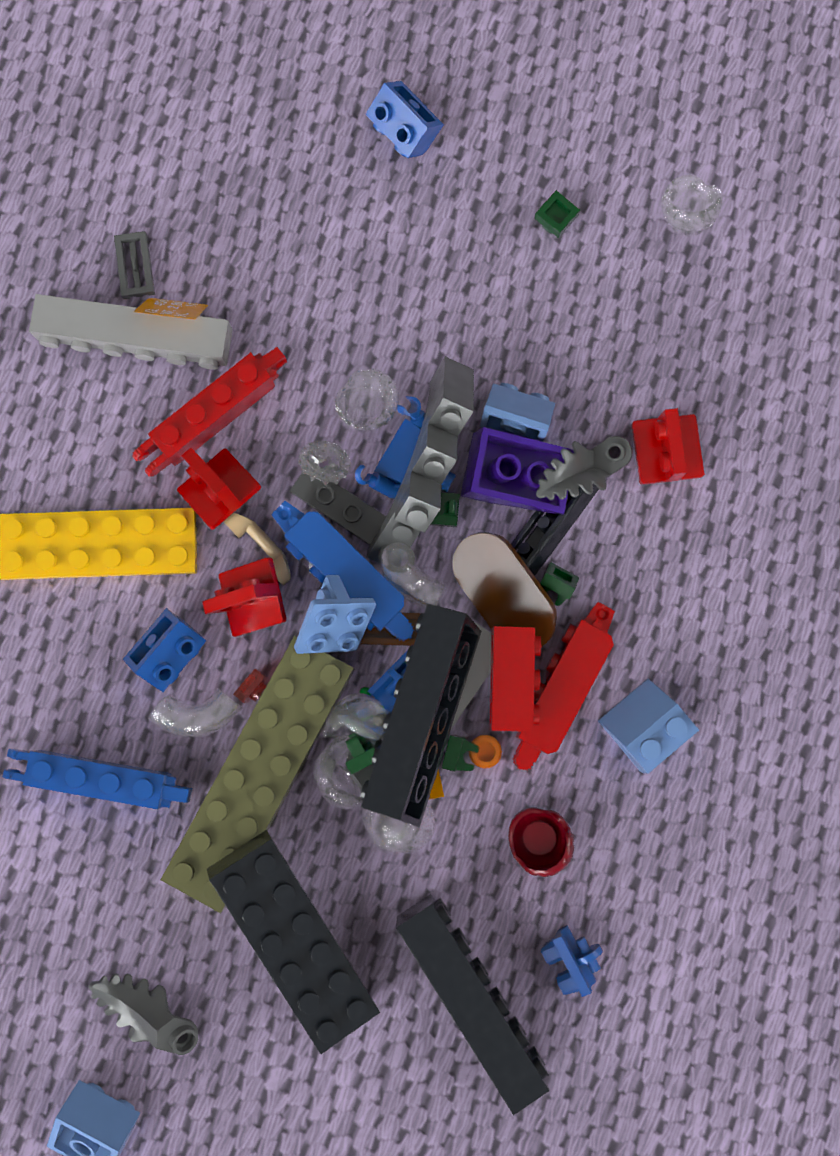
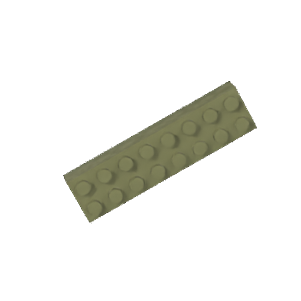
[160,636,355,913]

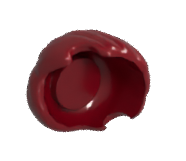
[508,807,574,877]

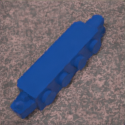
[271,501,414,641]
[2,748,193,809]

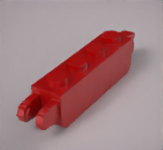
[132,347,287,477]
[512,602,615,771]

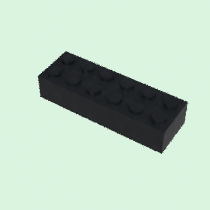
[360,603,482,828]
[207,830,380,1054]
[396,894,550,1116]

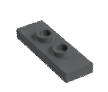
[290,465,386,545]

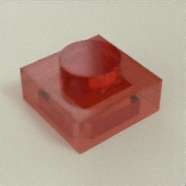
[233,668,269,703]

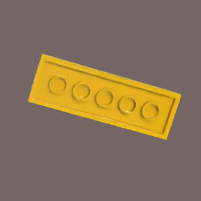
[0,508,197,580]

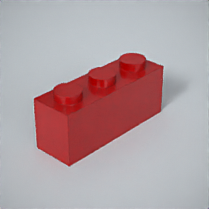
[489,626,541,732]

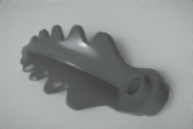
[536,436,633,500]
[89,973,198,1055]

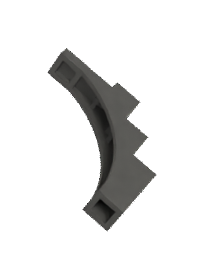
[366,356,474,570]

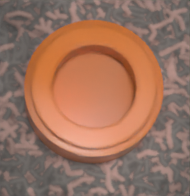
[468,735,502,768]

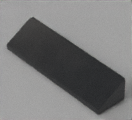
[511,483,599,576]

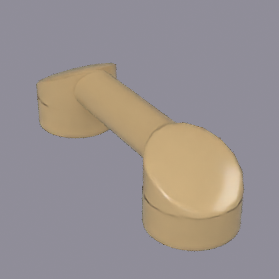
[223,513,291,586]

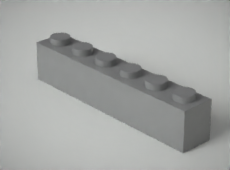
[29,294,233,370]

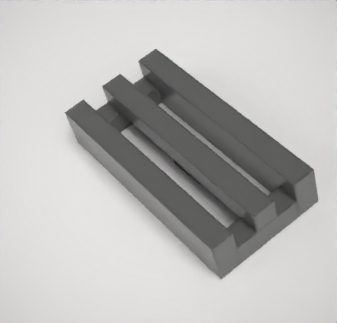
[114,231,155,299]

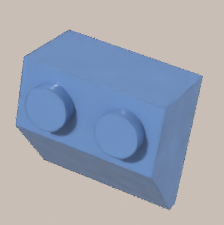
[480,383,555,442]
[598,679,699,774]
[47,1080,140,1156]

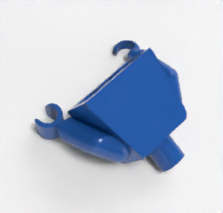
[355,396,456,499]

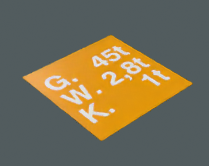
[133,298,208,320]

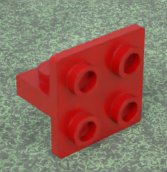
[631,408,705,485]
[177,447,261,530]
[202,557,287,637]

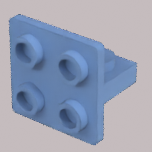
[294,575,376,654]

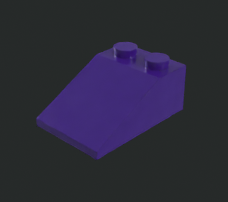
[460,427,574,515]

